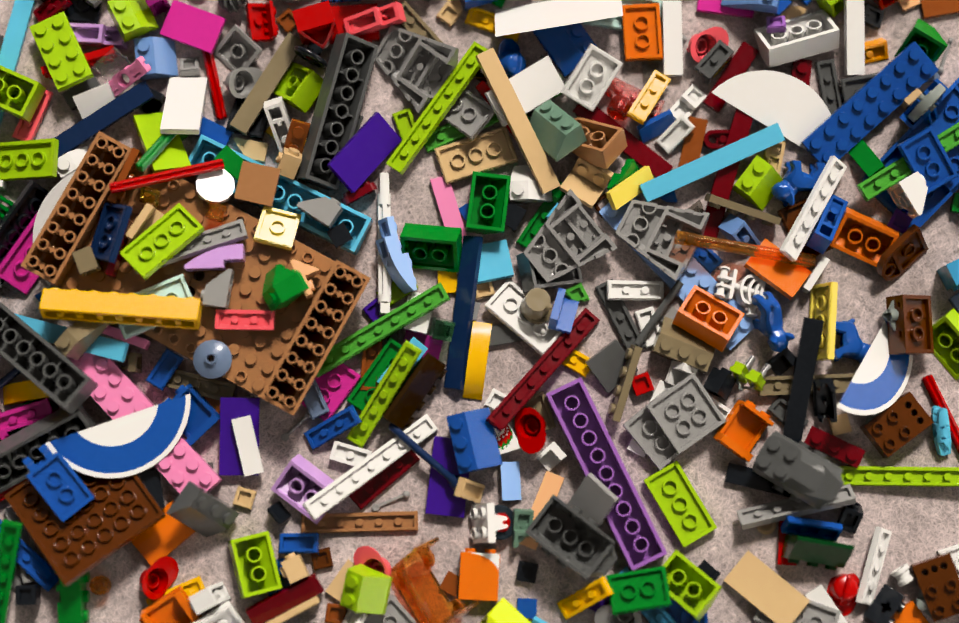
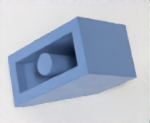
[718,213,761,257]

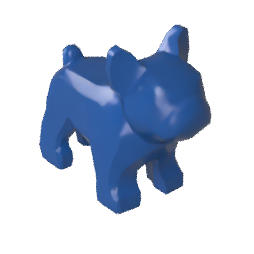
[771,160,825,207]
[752,291,795,352]
[834,318,871,364]

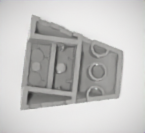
[375,25,459,113]
[523,189,618,282]
[615,199,710,281]

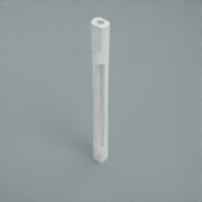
[377,172,391,315]

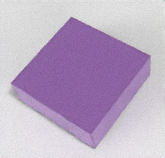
[766,16,786,33]

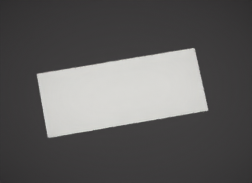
[495,0,623,37]

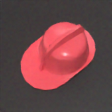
[686,26,729,63]
[353,546,392,576]

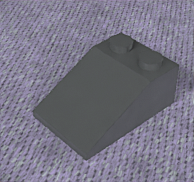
[516,253,583,293]

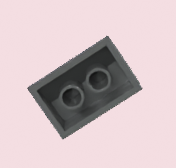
[166,480,239,537]

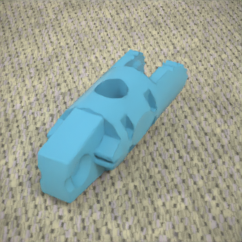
[931,405,951,456]

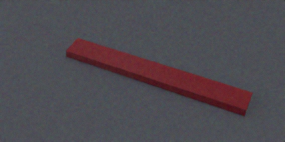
[703,108,753,241]
[486,308,600,432]

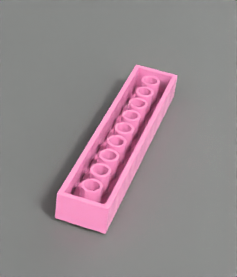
[67,352,223,493]

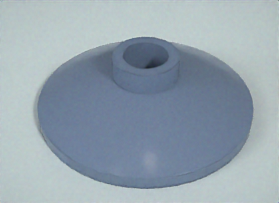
[193,340,232,379]

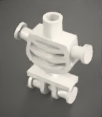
[714,266,774,317]

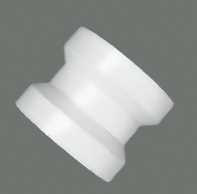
[890,563,916,587]

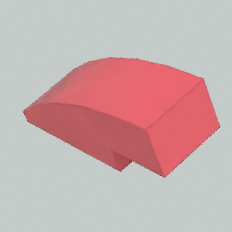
[343,1,406,36]

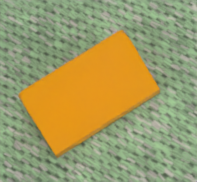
[865,38,889,64]

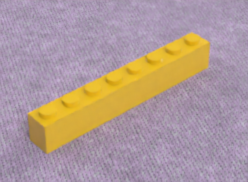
[39,288,202,329]

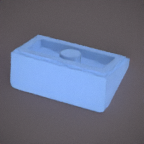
[500,461,522,501]

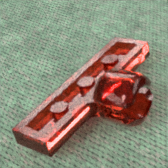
[605,77,665,121]

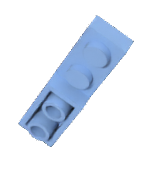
[376,216,417,294]

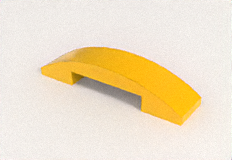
[463,321,492,400]
[3,380,51,406]

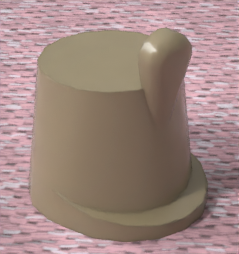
[520,288,553,324]

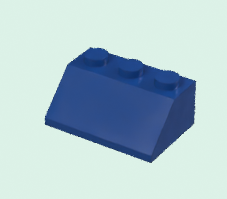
[533,23,597,77]
[446,407,503,474]

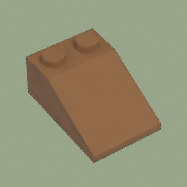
[572,116,628,169]

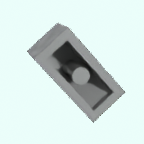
[296,197,343,229]
[200,269,235,310]

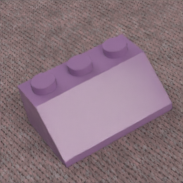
[271,454,334,525]

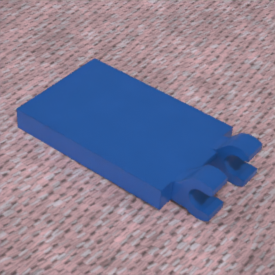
[22,444,95,522]

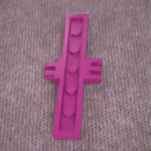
[0,398,53,440]

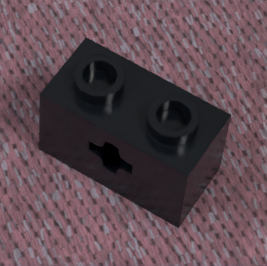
[863,584,906,623]

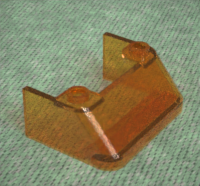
[390,537,479,623]

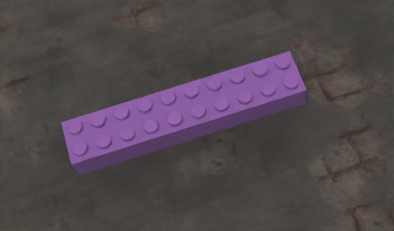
[545,377,667,571]

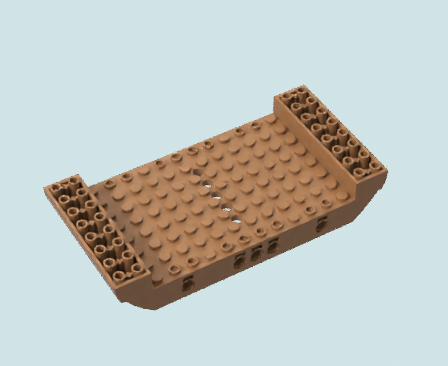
[20,131,371,416]

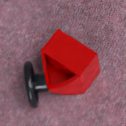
[292,0,338,68]

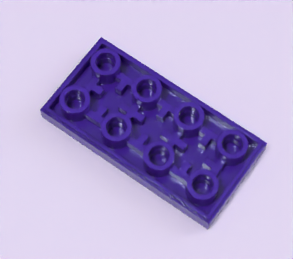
[327,112,402,193]
[219,397,260,476]
[425,436,469,518]

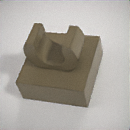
[121,352,142,373]

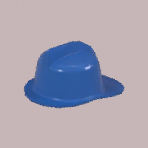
[498,38,526,79]

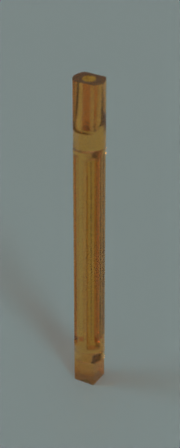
[674,230,816,268]

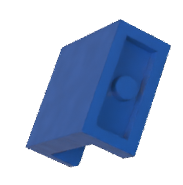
[163,384,220,446]

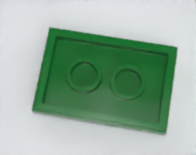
[607,566,672,615]

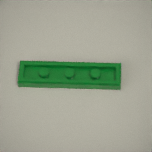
[516,180,566,249]

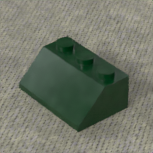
[782,534,854,571]

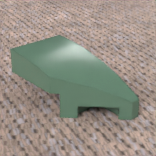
[512,509,534,548]

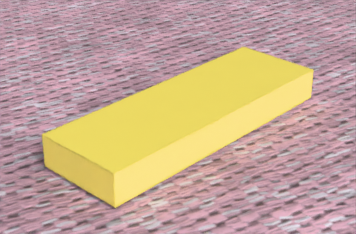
[606,166,654,210]

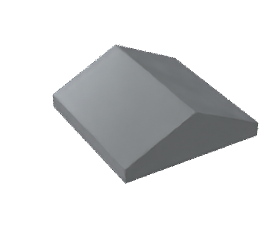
[213,24,263,71]

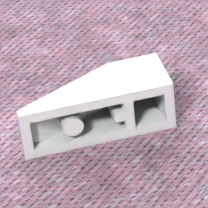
[263,96,291,152]

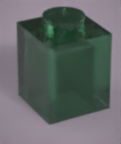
[429,317,455,342]

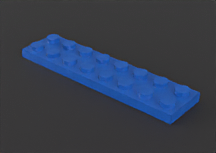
[800,41,939,165]

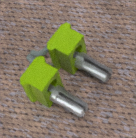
[729,355,771,392]

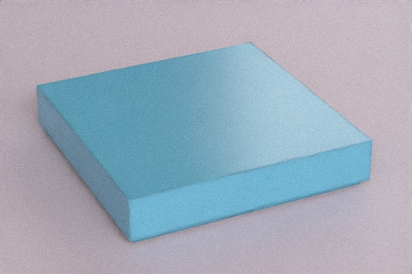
[477,239,514,284]

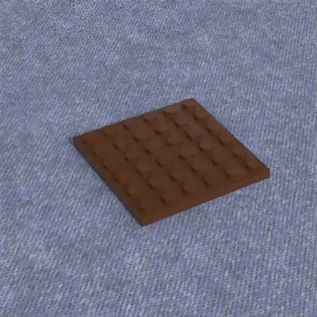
[4,469,166,587]

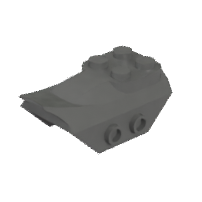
[752,431,844,511]
[525,494,618,580]

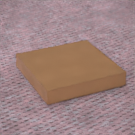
[234,161,281,207]

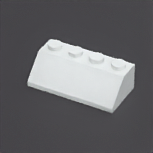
[754,9,840,68]

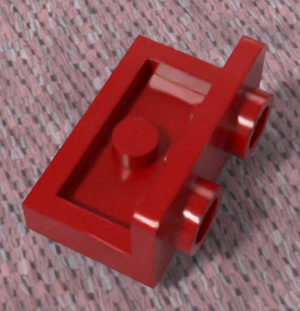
[245,0,278,42]

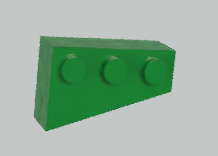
[55,572,90,623]

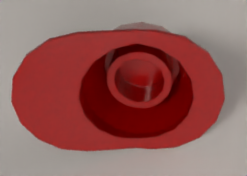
[514,407,546,454]
[139,556,179,600]
[827,573,860,616]

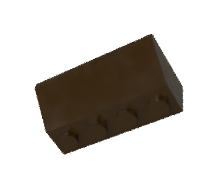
[383,352,447,429]

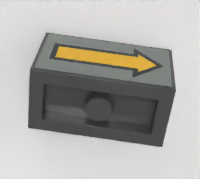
[694,40,734,85]

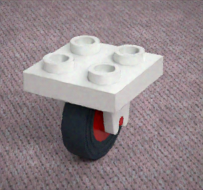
[470,503,513,543]

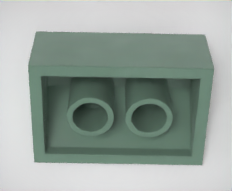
[529,99,587,162]

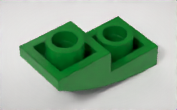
[607,159,639,191]

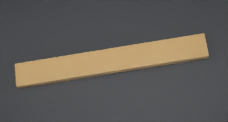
[475,48,561,195]

